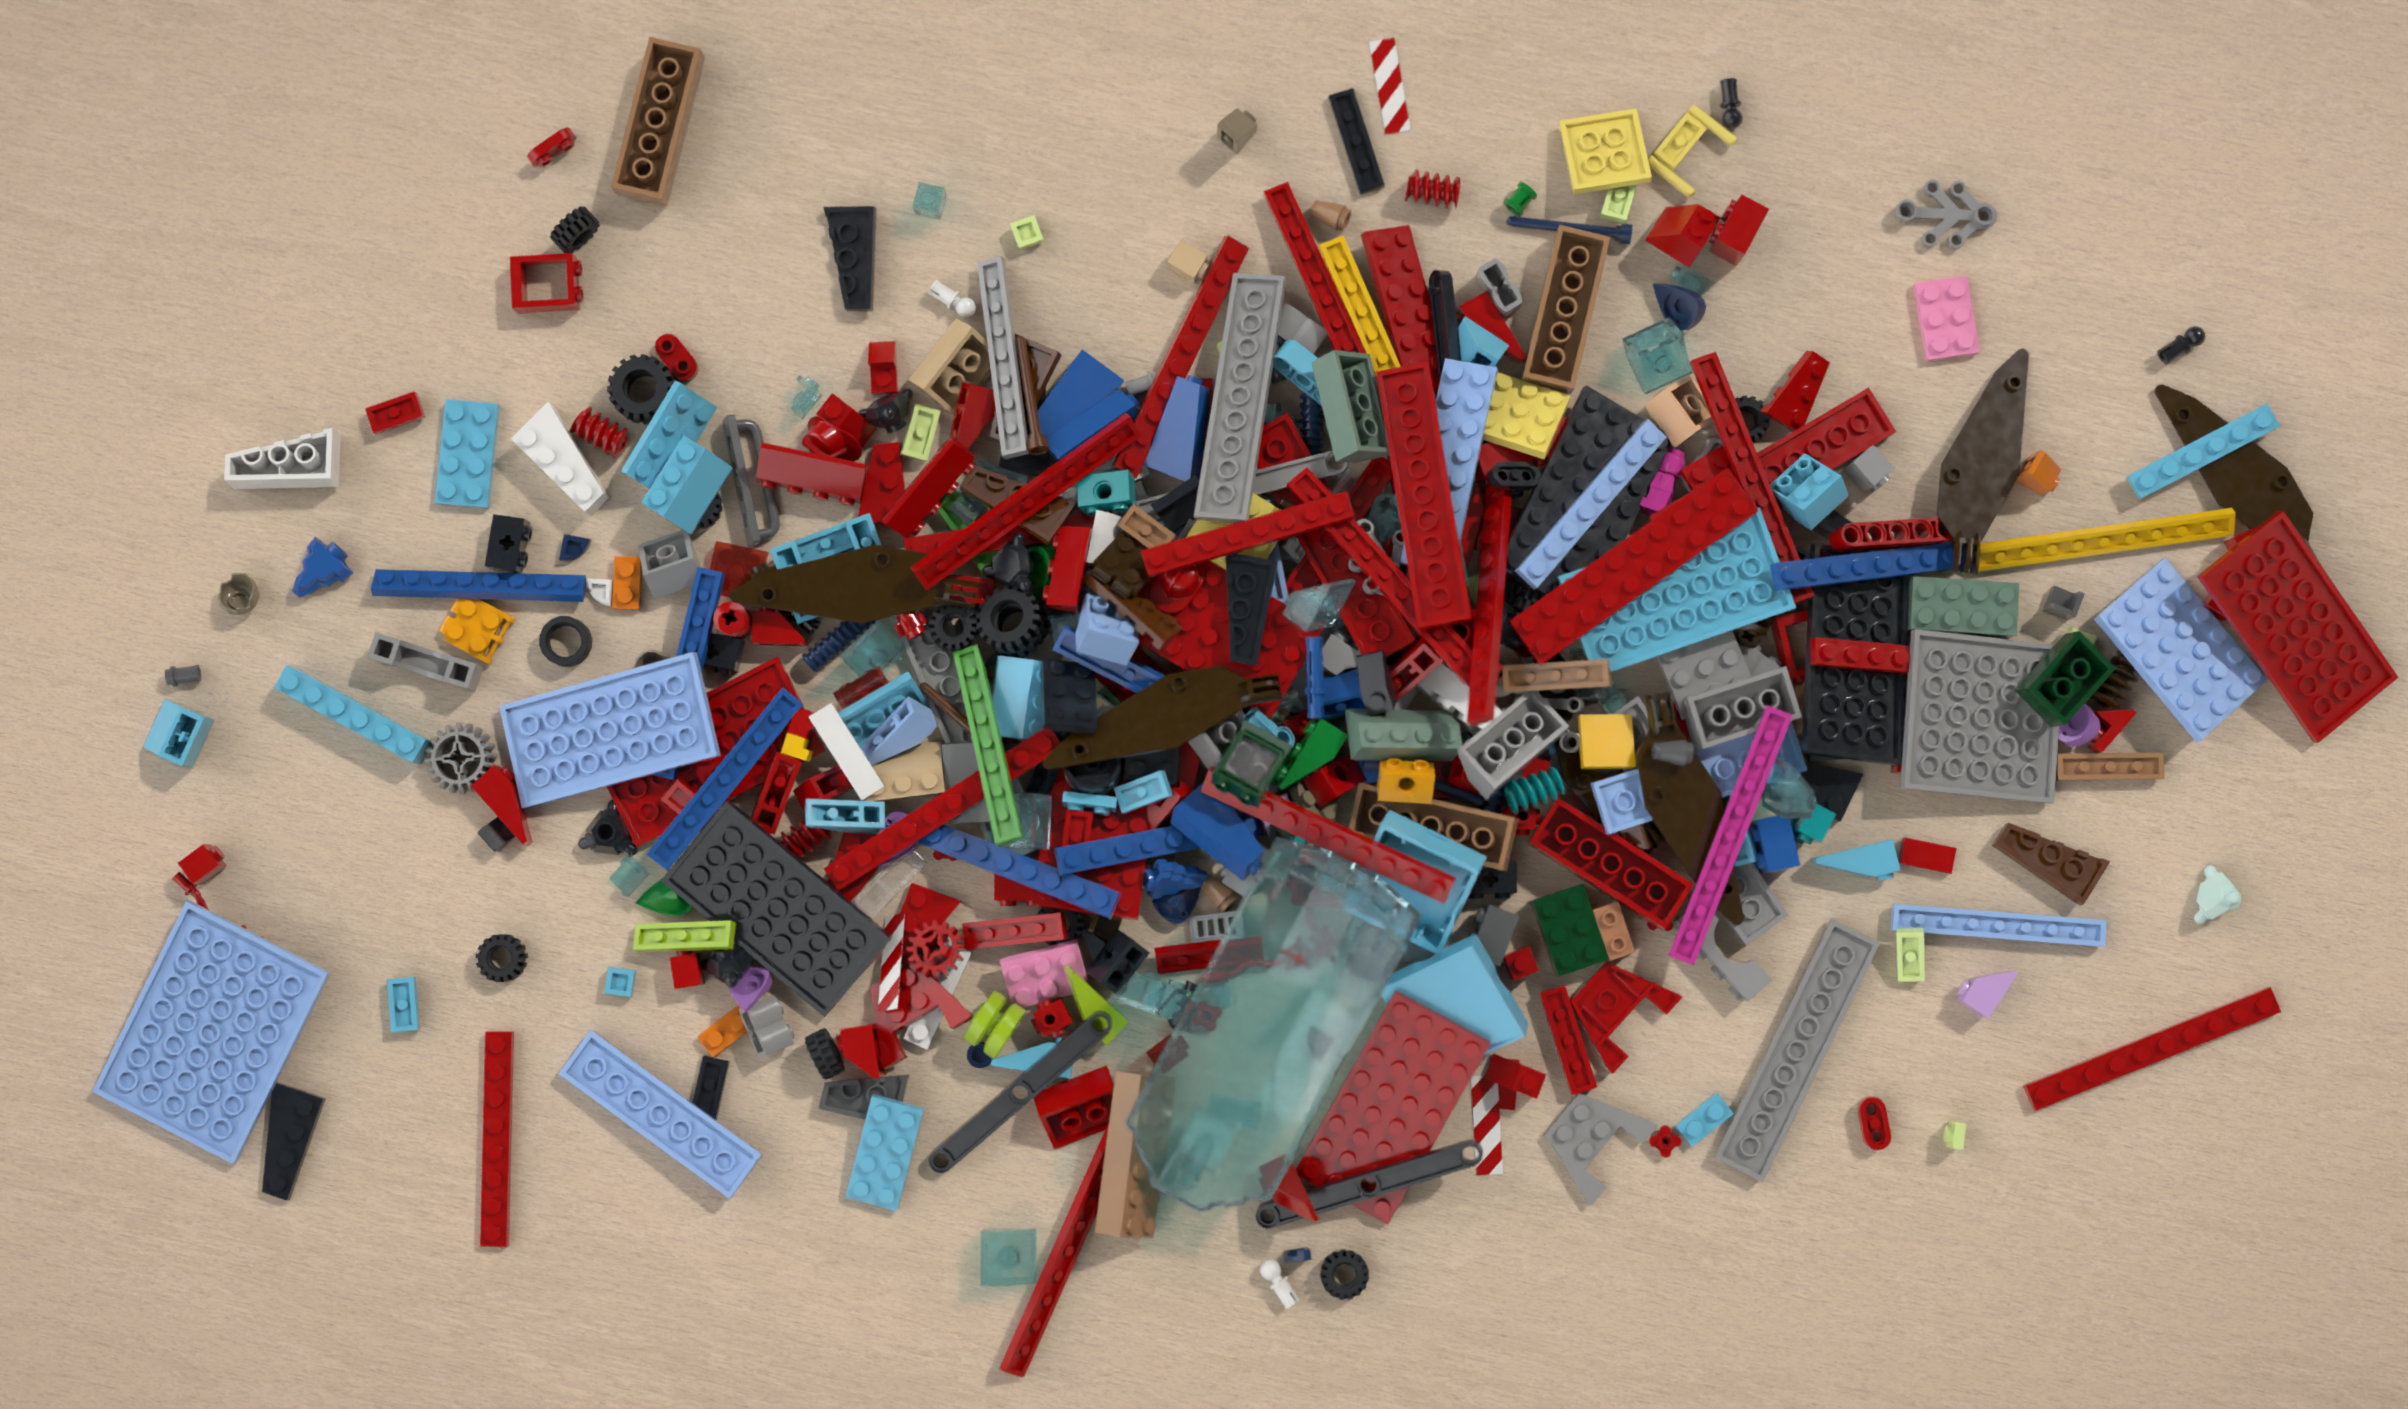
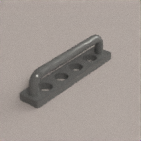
[722,415,780,547]

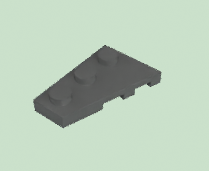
[818,1074,910,1120]

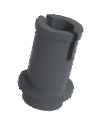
[165,665,202,687]

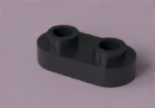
[1488,462,1541,490]

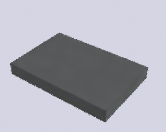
[942,742,990,824]

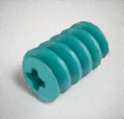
[1504,767,1565,815]

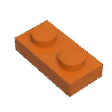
[612,556,642,610]
[697,1005,748,1058]

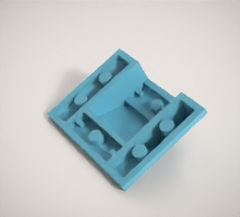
[770,513,882,624]

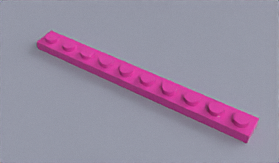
[1668,705,1793,965]

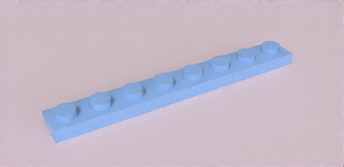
[1515,419,1667,589]
[1891,904,2107,947]

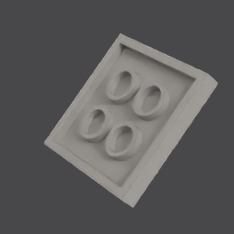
[1656,631,1751,720]

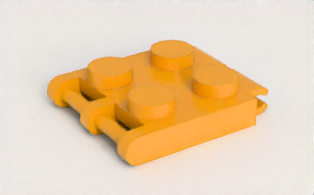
[438,598,516,665]

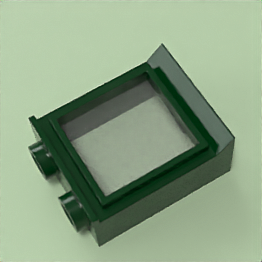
[1211,720,1292,808]

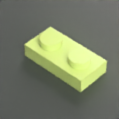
[1600,184,1637,225]
[900,403,941,462]
[1896,928,1925,982]

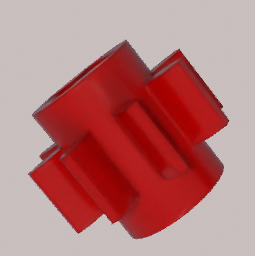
[894,611,928,641]

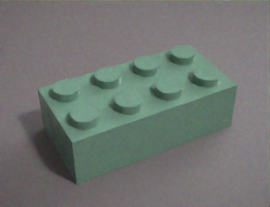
[1907,576,2019,639]

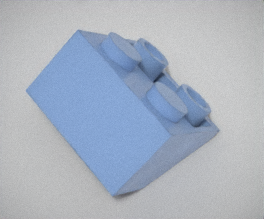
[1076,594,1139,666]

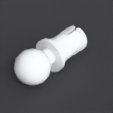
[928,280,976,318]
[1260,1260,1300,1309]

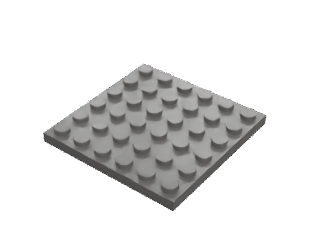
[1900,629,2059,804]

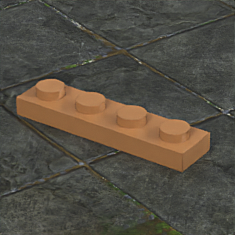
[1502,659,1611,692]
[2056,752,2165,781]

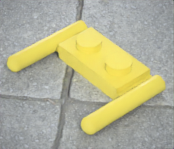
[1648,104,1737,197]

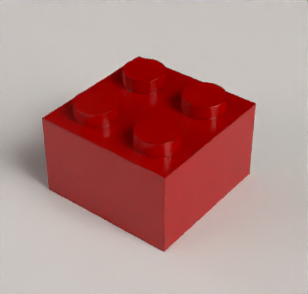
[1708,194,1769,266]

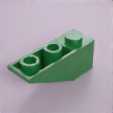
[1275,718,1348,789]

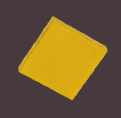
[1578,714,1636,769]

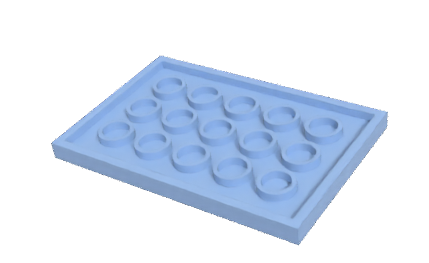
[2094,558,2267,743]

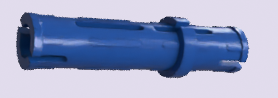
[1305,637,1326,718]

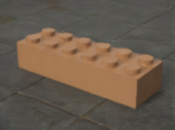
[611,37,705,206]
[1520,225,1611,394]
[1349,783,1518,872]
[1095,1071,1174,1238]

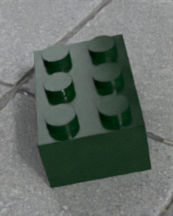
[2015,631,2116,727]
[1530,884,1609,977]

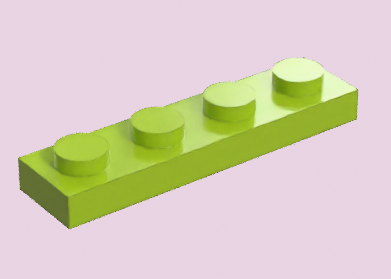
[633,920,736,952]

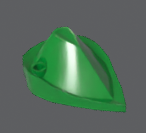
[1027,544,1056,604]
[635,878,693,916]

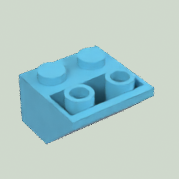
[1458,316,1509,367]
[1770,453,1849,530]
[143,699,214,768]

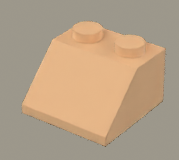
[1644,375,1713,448]

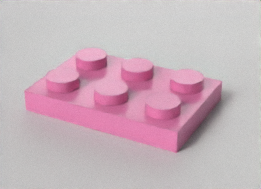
[1913,276,1980,362]
[999,939,1090,1008]

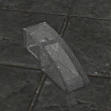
[851,851,927,920]

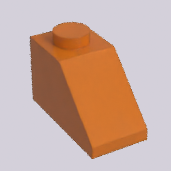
[2016,450,2061,496]

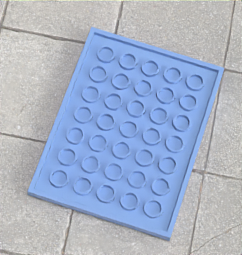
[92,901,331,1164]

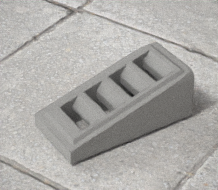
[1189,910,1244,943]

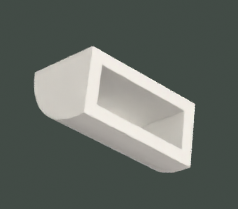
[1086,510,1122,568]

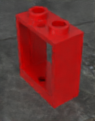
[510,253,584,313]
[1770,610,1808,684]

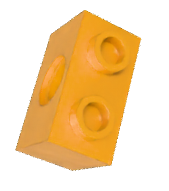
[1377,758,1435,804]

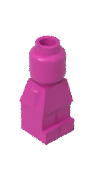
[1640,448,1685,516]

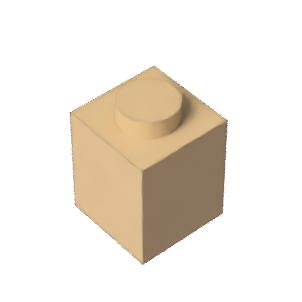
[1167,240,1209,283]

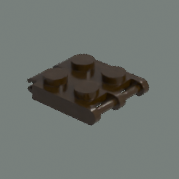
[1091,530,1153,599]

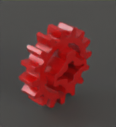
[906,920,966,979]

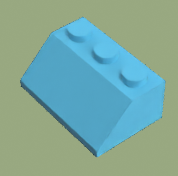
[641,435,733,535]
[992,656,1042,741]

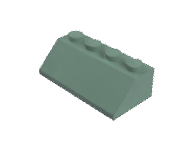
[1311,350,1390,463]
[1345,709,1462,761]

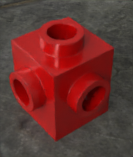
[1502,802,1541,835]
[1031,998,1074,1039]

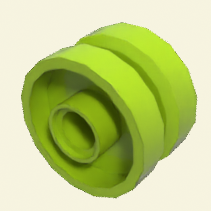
[963,990,1027,1059]

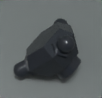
[858,388,913,433]
[982,532,1033,591]
[578,799,638,856]
[701,944,754,988]

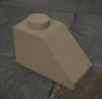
[1217,108,1257,154]

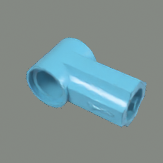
[1241,706,1295,757]

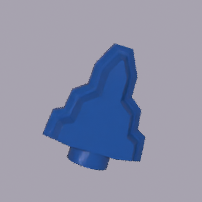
[292,537,353,598]
[1143,859,1208,899]

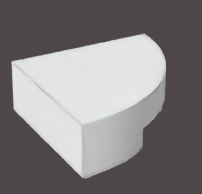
[586,578,613,607]

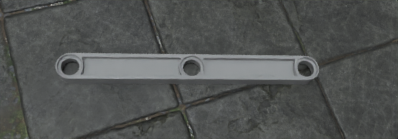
[1119,451,1349,522]

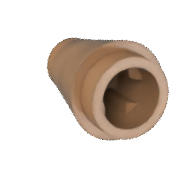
[1311,200,1351,230]
[1201,874,1239,912]

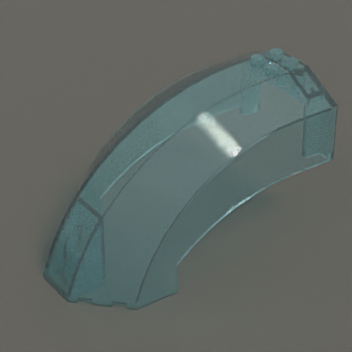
[1125,837,1421,1212]

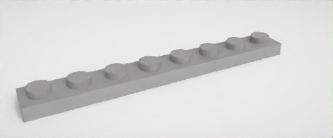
[977,256,1029,459]

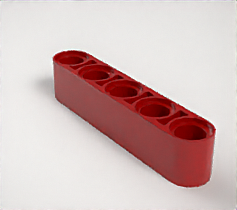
[1829,517,1953,552]

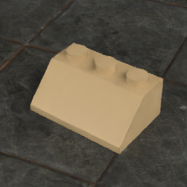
[908,318,991,417]
[865,741,946,802]

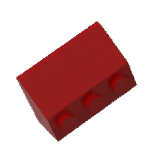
[1043,526,1092,614]
[1034,1065,1115,1150]

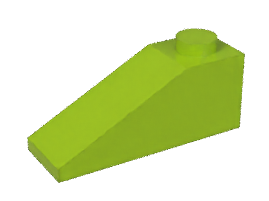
[1064,964,1129,1045]

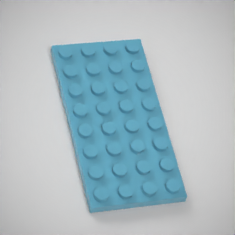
[1557,507,1796,672]

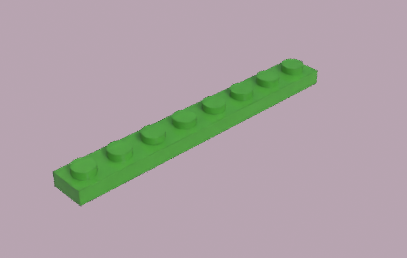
[953,644,1024,847]

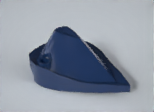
[1653,283,1706,331]
[1152,887,1201,924]

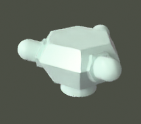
[2194,865,2241,924]

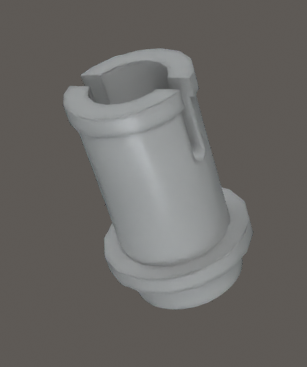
[1126,371,1156,396]

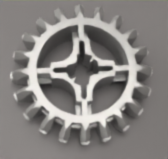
[424,723,498,794]

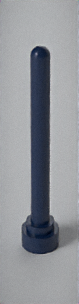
[1506,216,1633,245]
[1361,760,1484,806]

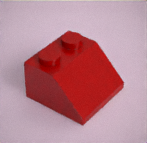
[1645,204,1721,268]
[836,1023,885,1079]

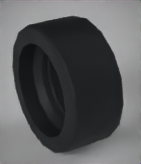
[539,616,592,667]

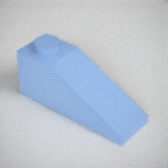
[860,696,937,766]

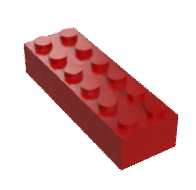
[1527,798,1694,930]

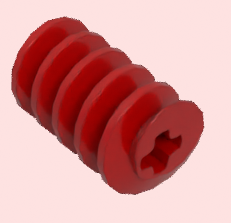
[1404,169,1461,209]
[570,406,629,460]
[713,601,752,639]
[779,819,838,858]

